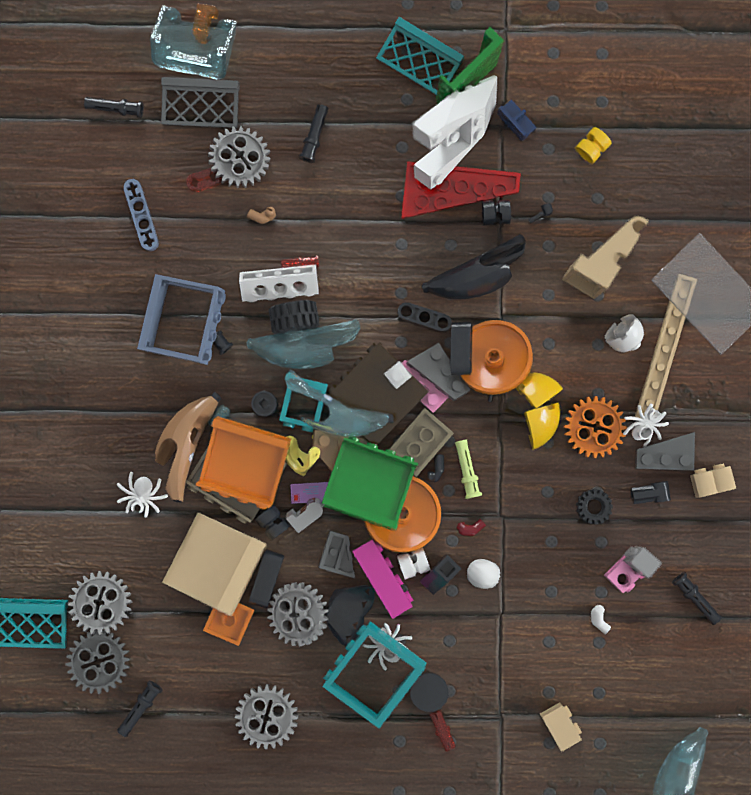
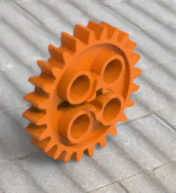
[563,396,627,458]

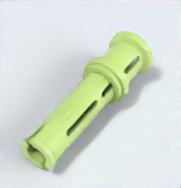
[455,440,482,499]

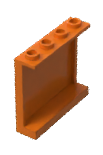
[196,416,291,509]

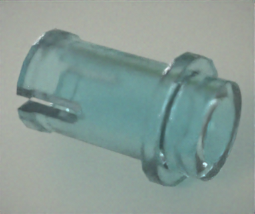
[208,404,231,428]

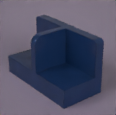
[497,99,537,142]

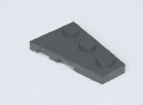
[406,343,470,401]
[635,432,695,470]

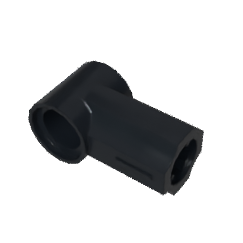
[630,481,671,504]

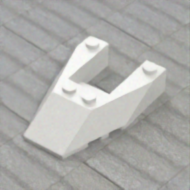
[413,75,497,189]

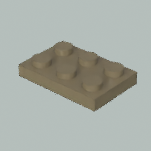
[389,408,454,477]

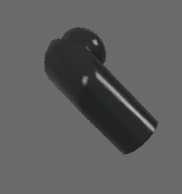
[427,454,444,483]

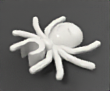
[623,404,669,447]
[117,472,168,518]
[363,623,412,670]

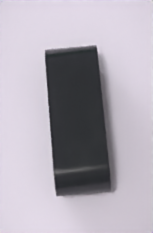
[397,302,452,333]
[450,322,472,375]
[249,549,285,609]

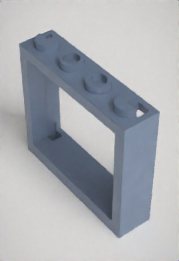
[137,274,226,365]

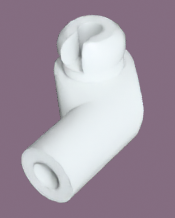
[591,605,611,634]

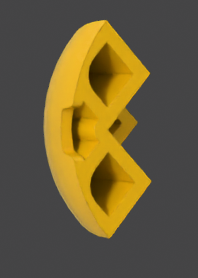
[516,372,563,409]
[524,403,560,450]

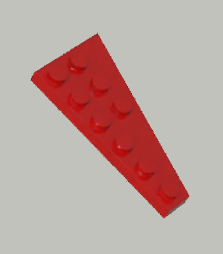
[401,161,521,219]

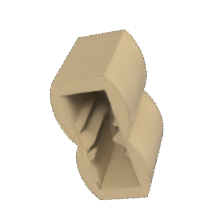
[690,463,736,498]

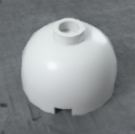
[605,314,644,352]

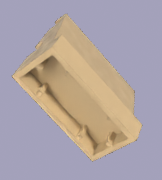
[562,217,648,299]
[162,513,267,616]

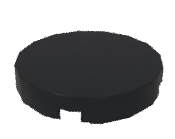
[410,672,449,712]

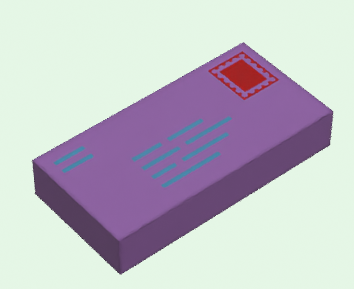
[291,482,328,504]

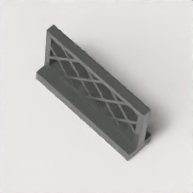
[161,77,240,128]

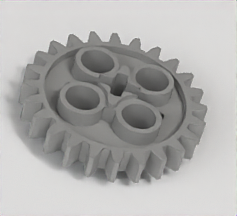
[208,126,270,188]
[68,571,132,635]
[268,582,329,646]
[235,684,298,749]

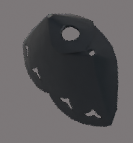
[324,585,375,647]

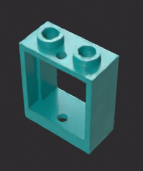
[279,375,328,433]

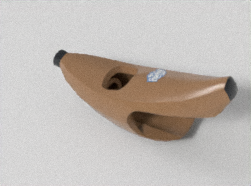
[155,392,222,503]

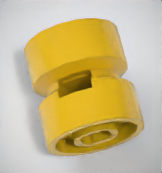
[575,127,612,164]

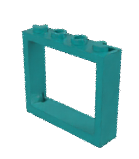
[322,621,426,728]

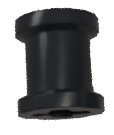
[213,330,233,356]

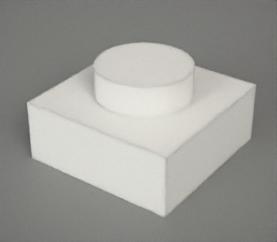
[384,361,412,389]

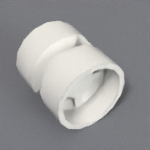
[397,547,431,579]

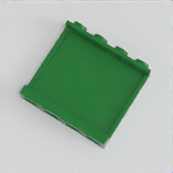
[436,27,504,104]
[320,436,418,531]

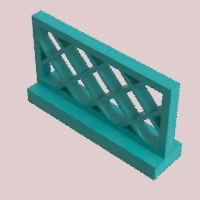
[376,17,464,95]
[0,598,68,649]

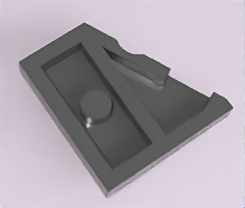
[318,530,355,578]

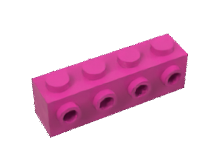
[352,539,414,619]

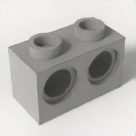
[623,546,661,578]

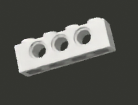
[239,265,319,302]

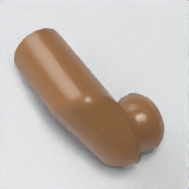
[247,207,276,224]

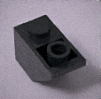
[420,554,461,595]

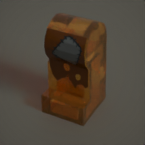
[193,3,219,44]

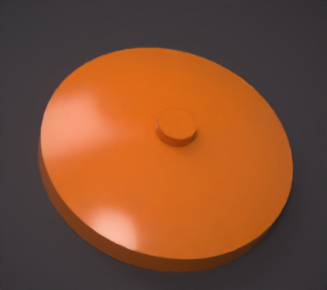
[460,320,533,395]
[364,477,441,553]

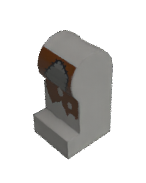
[286,498,323,533]

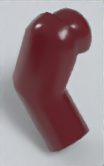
[456,519,486,536]

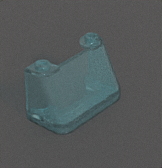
[150,6,237,79]

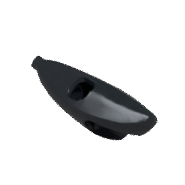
[422,234,526,299]

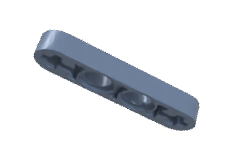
[124,179,159,251]

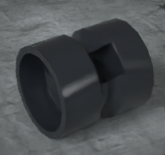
[482,200,511,226]
[251,391,278,417]
[255,505,291,541]

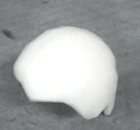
[467,559,500,589]

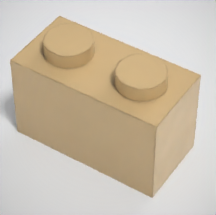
[540,702,582,752]

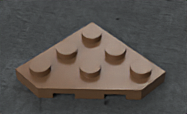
[313,431,371,472]

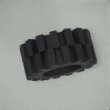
[576,489,613,524]

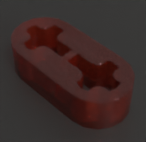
[186,168,222,192]

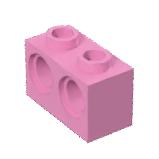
[604,555,644,593]

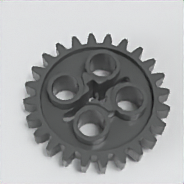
[66,630,130,694]

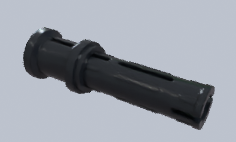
[84,97,144,118]
[299,104,329,163]
[672,572,722,625]
[117,680,163,737]

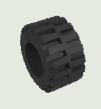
[268,300,320,335]

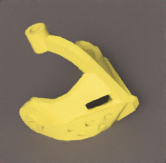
[286,435,320,476]

